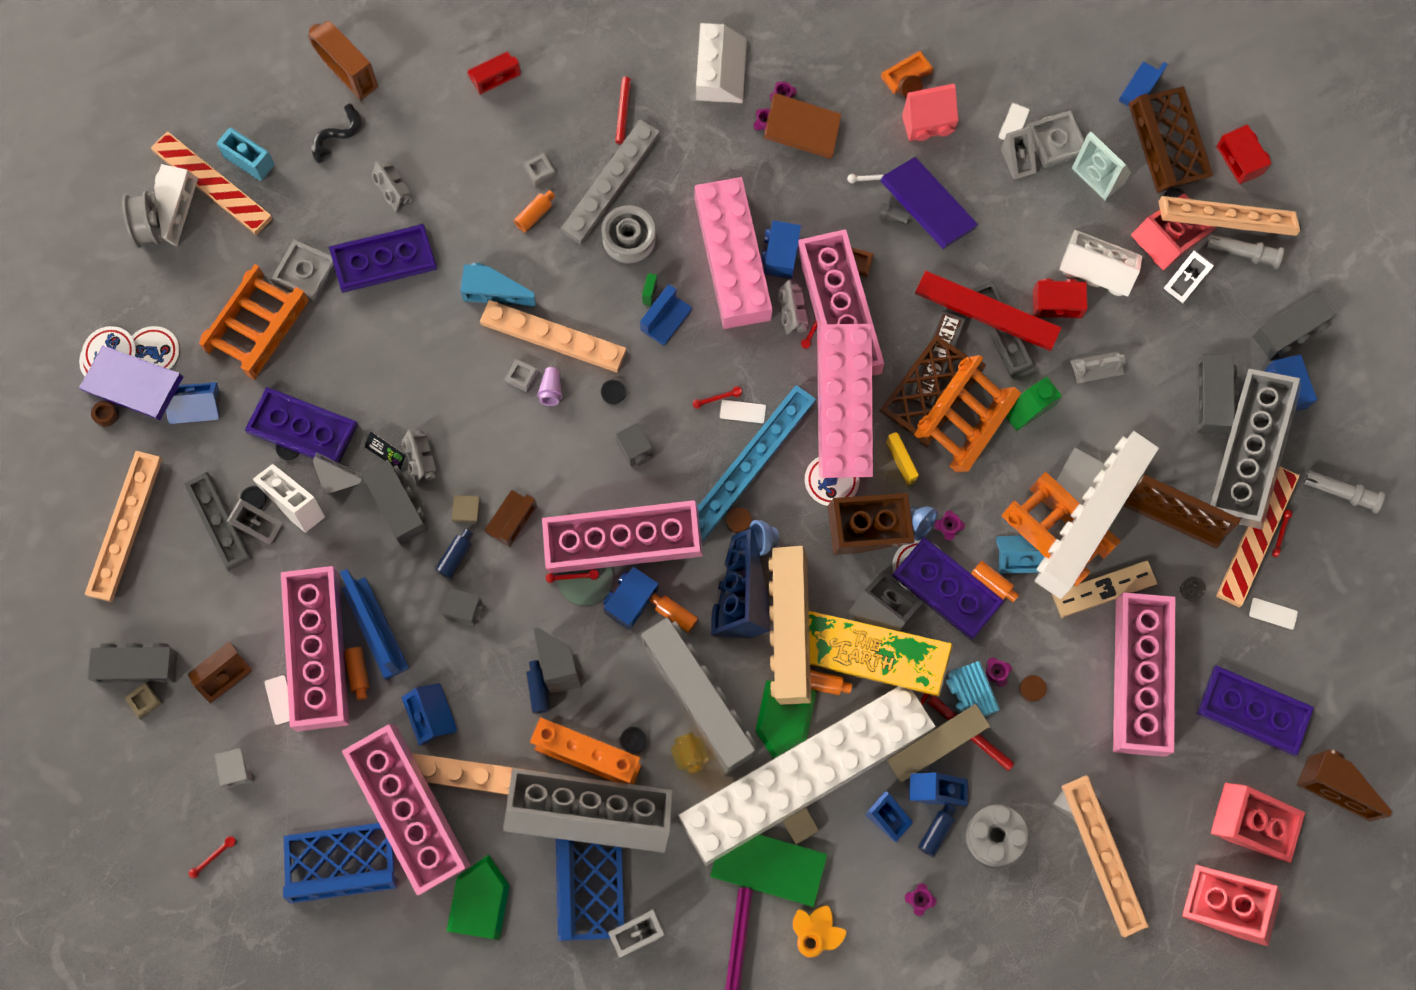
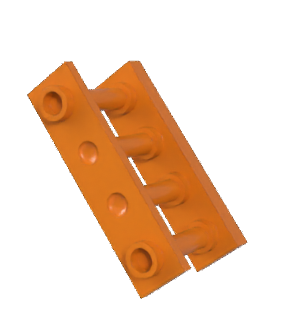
[199,264,309,380]
[914,355,1021,472]
[1001,471,1121,587]
[530,717,642,785]

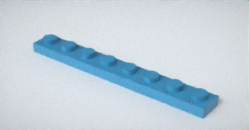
[698,385,816,543]

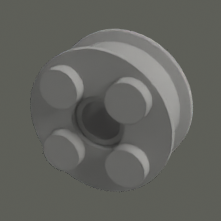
[122,191,165,248]
[602,205,656,264]
[966,805,1028,867]

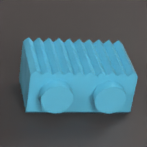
[217,128,275,181]
[946,661,1000,717]

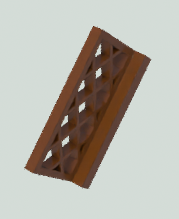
[1128,86,1213,193]
[879,335,986,448]
[1123,475,1241,549]

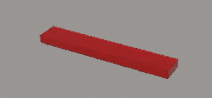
[915,270,1062,351]

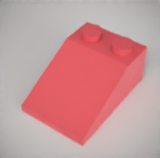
[1131,193,1216,270]
[1210,783,1305,863]
[1182,865,1282,946]

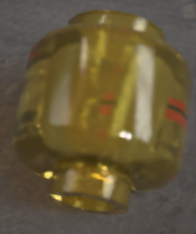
[670,733,709,774]

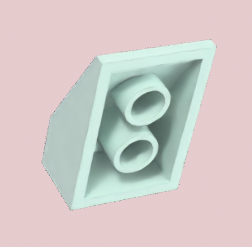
[1072,132,1131,201]

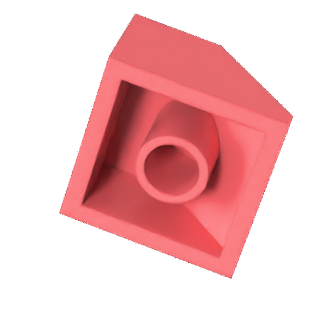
[902,84,958,141]

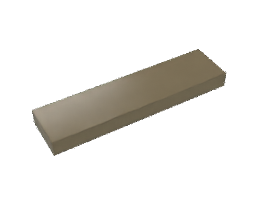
[887,704,991,783]

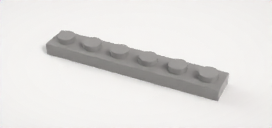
[561,120,660,244]

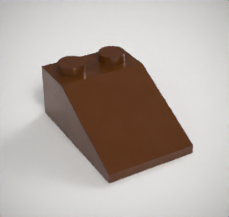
[827,493,915,555]
[1297,749,1393,822]

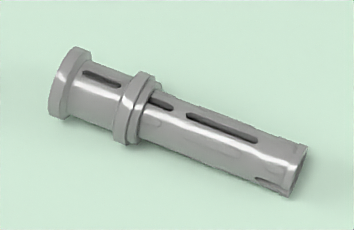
[1206,233,1284,269]
[1303,469,1385,514]

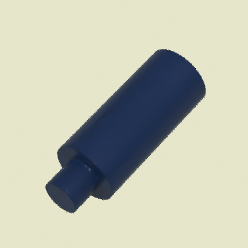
[435,529,473,579]
[526,660,551,714]
[918,804,957,858]

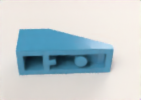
[460,263,537,307]

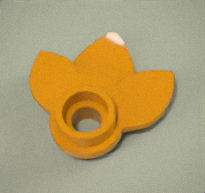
[793,905,846,957]

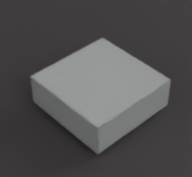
[523,153,556,186]
[504,359,538,392]

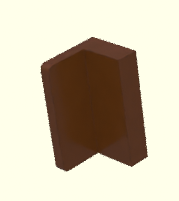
[485,490,537,547]
[188,641,252,704]

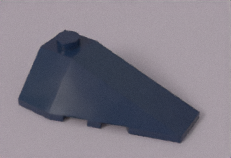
[711,528,770,638]

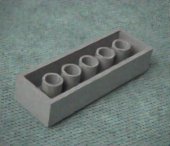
[1210,369,1301,530]
[641,617,756,774]
[503,768,672,853]

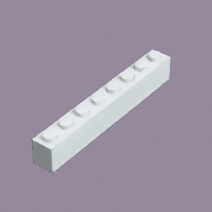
[1035,431,1159,599]

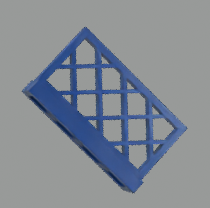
[340,569,410,680]
[283,823,397,904]
[555,838,624,941]

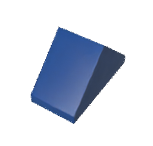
[865,791,913,842]

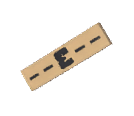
[1052,560,1158,618]

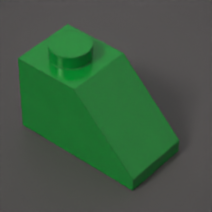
[1006,377,1062,432]

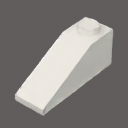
[154,164,198,246]
[253,464,325,533]

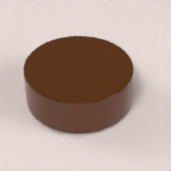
[898,75,923,99]
[91,401,119,427]
[726,507,752,534]
[1019,675,1047,702]

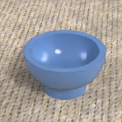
[910,506,938,541]
[749,520,779,557]

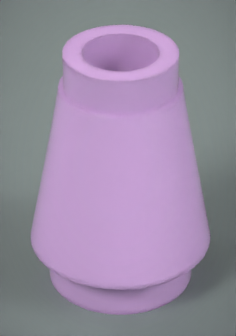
[537,367,562,406]

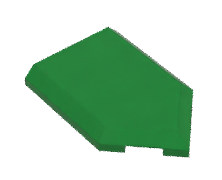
[755,680,817,760]
[446,854,510,940]

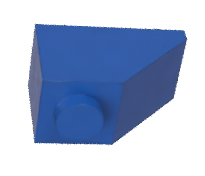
[909,773,968,806]

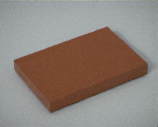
[764,93,841,159]

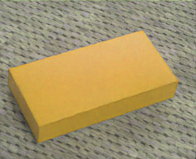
[886,432,919,486]

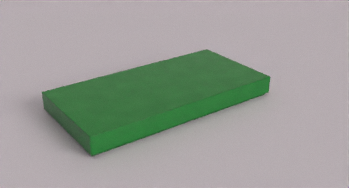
[710,834,827,907]

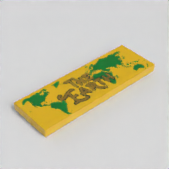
[809,611,953,696]

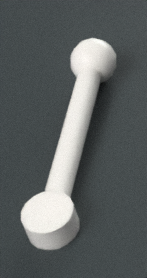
[847,174,883,184]

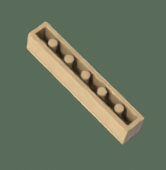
[769,546,811,705]

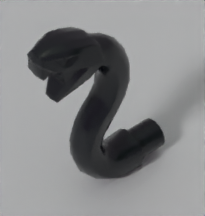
[311,104,362,164]

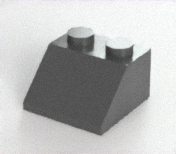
[849,571,923,632]

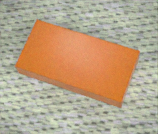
[881,51,933,94]

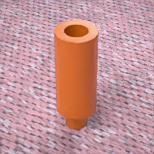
[513,190,556,233]
[971,560,1019,602]
[649,593,699,634]
[344,647,370,701]
[810,670,852,696]

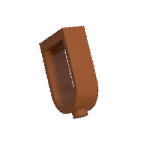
[308,20,379,101]

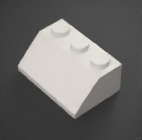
[696,23,747,103]
[1059,230,1142,297]

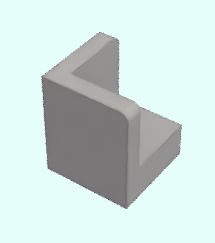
[214,748,253,789]

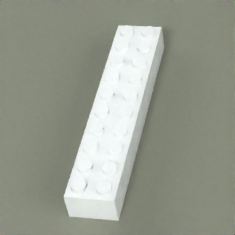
[679,687,935,866]

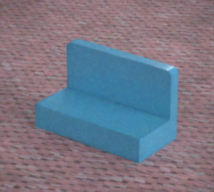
[996,535,1045,574]

